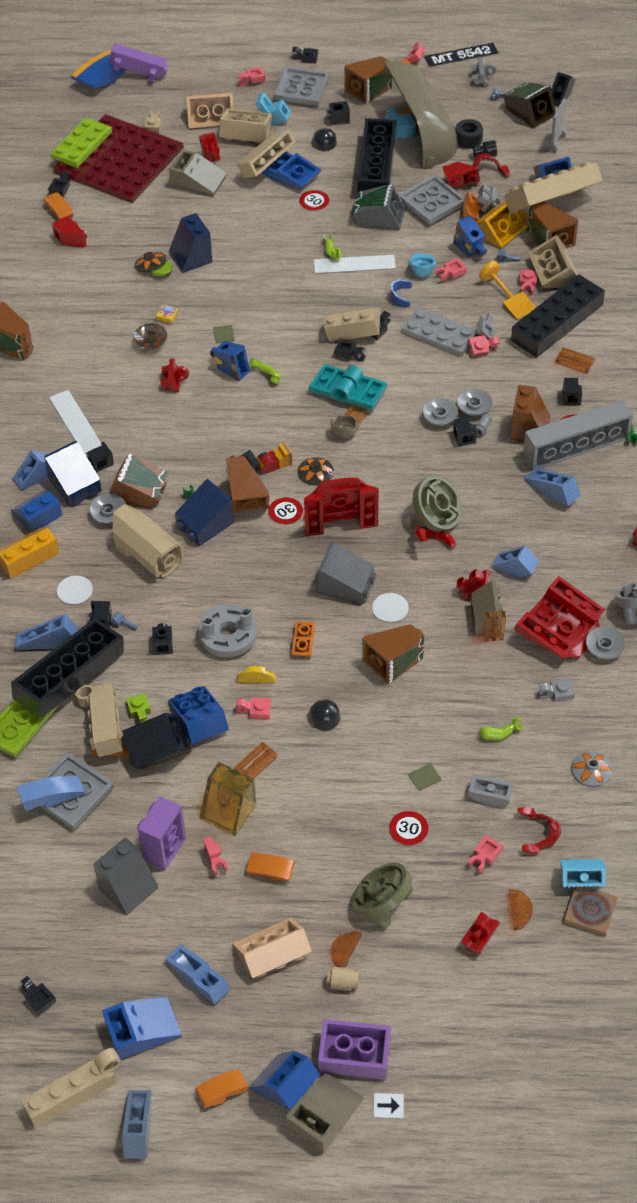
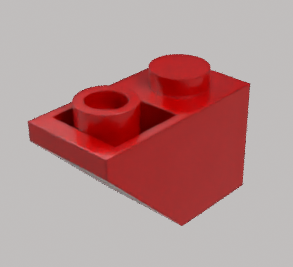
[442,162,480,189]
[52,215,87,247]

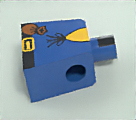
[453,215,487,257]
[210,341,250,381]

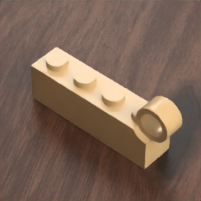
[237,129,296,178]
[75,682,123,757]
[21,1048,121,1129]

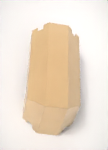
[113,504,184,577]

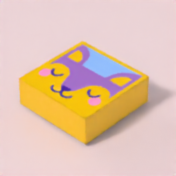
[156,304,178,324]

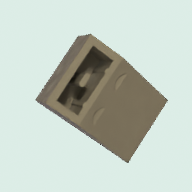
[169,149,227,195]
[285,1072,364,1153]

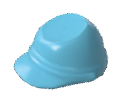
[408,254,437,278]

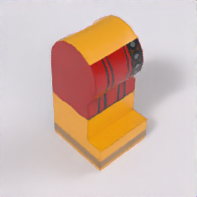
[256,442,293,473]

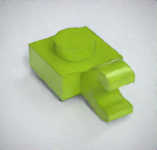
[126,693,151,723]

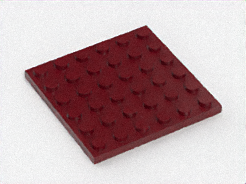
[53,114,184,203]

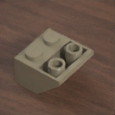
[470,580,503,636]

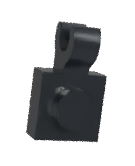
[292,46,319,64]
[48,171,70,197]
[370,311,391,340]
[334,339,366,361]
[20,976,56,1015]

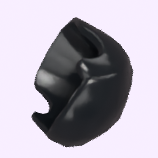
[313,128,337,151]
[309,699,341,730]

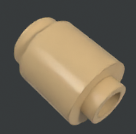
[327,967,359,991]

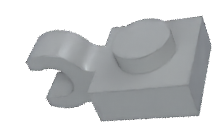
[477,313,494,340]
[538,678,575,701]

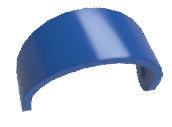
[391,279,412,307]

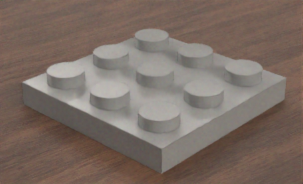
[274,66,330,106]
[399,175,465,225]
[39,752,114,830]

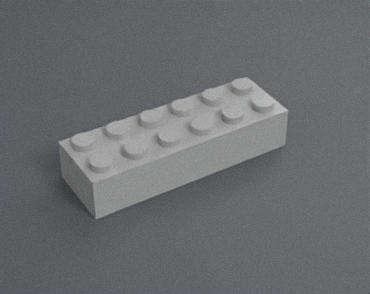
[523,400,633,471]

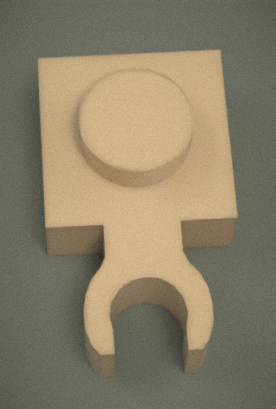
[144,110,162,133]

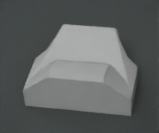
[468,774,514,807]

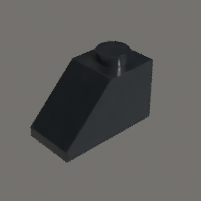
[551,72,576,106]

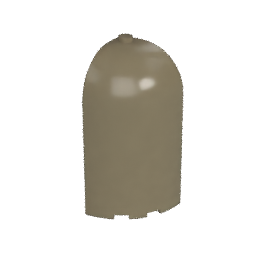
[384,61,458,168]

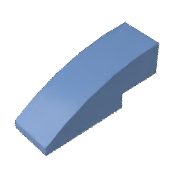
[16,776,85,811]
[165,944,230,1005]

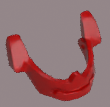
[472,154,510,184]
[414,525,456,547]
[517,807,561,855]

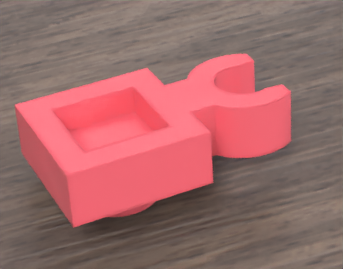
[435,258,467,281]
[519,269,537,295]
[469,835,503,873]

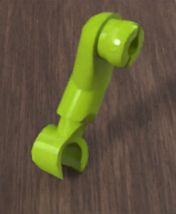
[324,233,342,260]
[249,358,281,384]
[479,717,523,741]

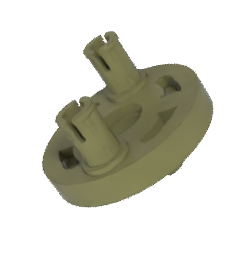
[411,476,462,532]
[352,863,413,930]

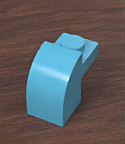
[255,92,291,125]
[385,107,416,138]

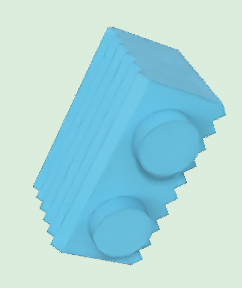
[560,859,606,888]

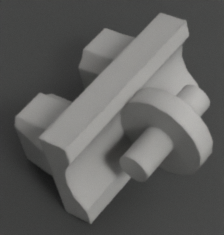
[471,57,497,87]
[477,184,501,212]

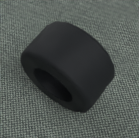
[455,119,483,148]

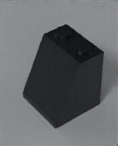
[122,713,192,769]

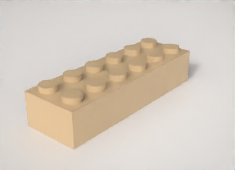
[504,162,603,214]

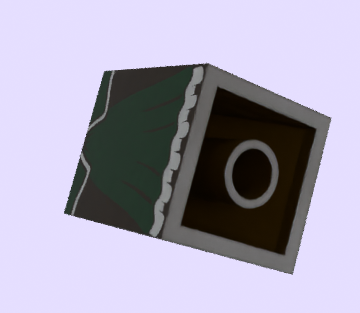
[503,82,556,128]

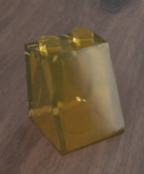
[200,762,257,836]

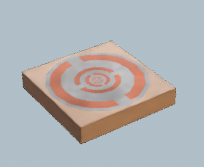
[564,886,618,936]

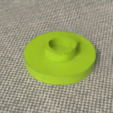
[150,260,173,276]

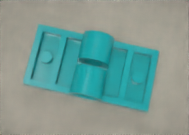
[309,364,387,411]

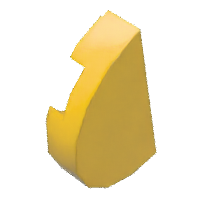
[236,666,276,683]

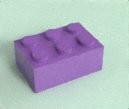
[137,796,186,871]
[318,1019,391,1080]

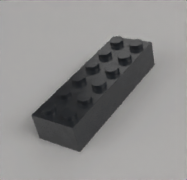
[357,118,397,193]
[511,274,605,358]
[11,618,124,718]

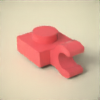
[406,41,426,63]
[238,67,266,86]
[467,335,501,356]
[236,697,271,719]
[203,836,228,876]

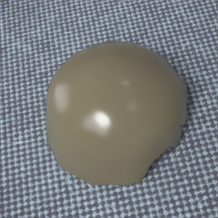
[330,415,359,439]

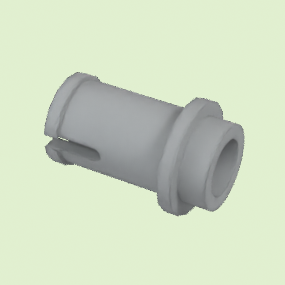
[474,414,492,436]

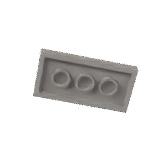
[401,307,478,357]

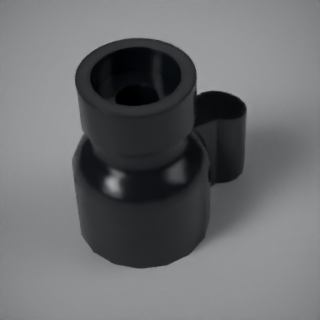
[473,140,497,158]

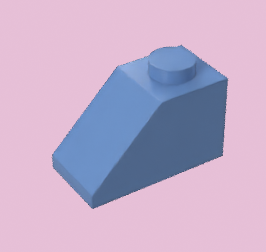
[13,450,48,490]
[492,545,539,578]

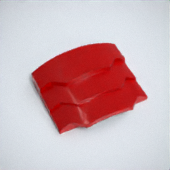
[303,477,379,537]
[513,576,606,660]

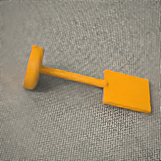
[479,261,536,321]

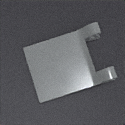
[546,98,567,153]

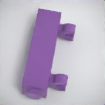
[109,43,168,82]

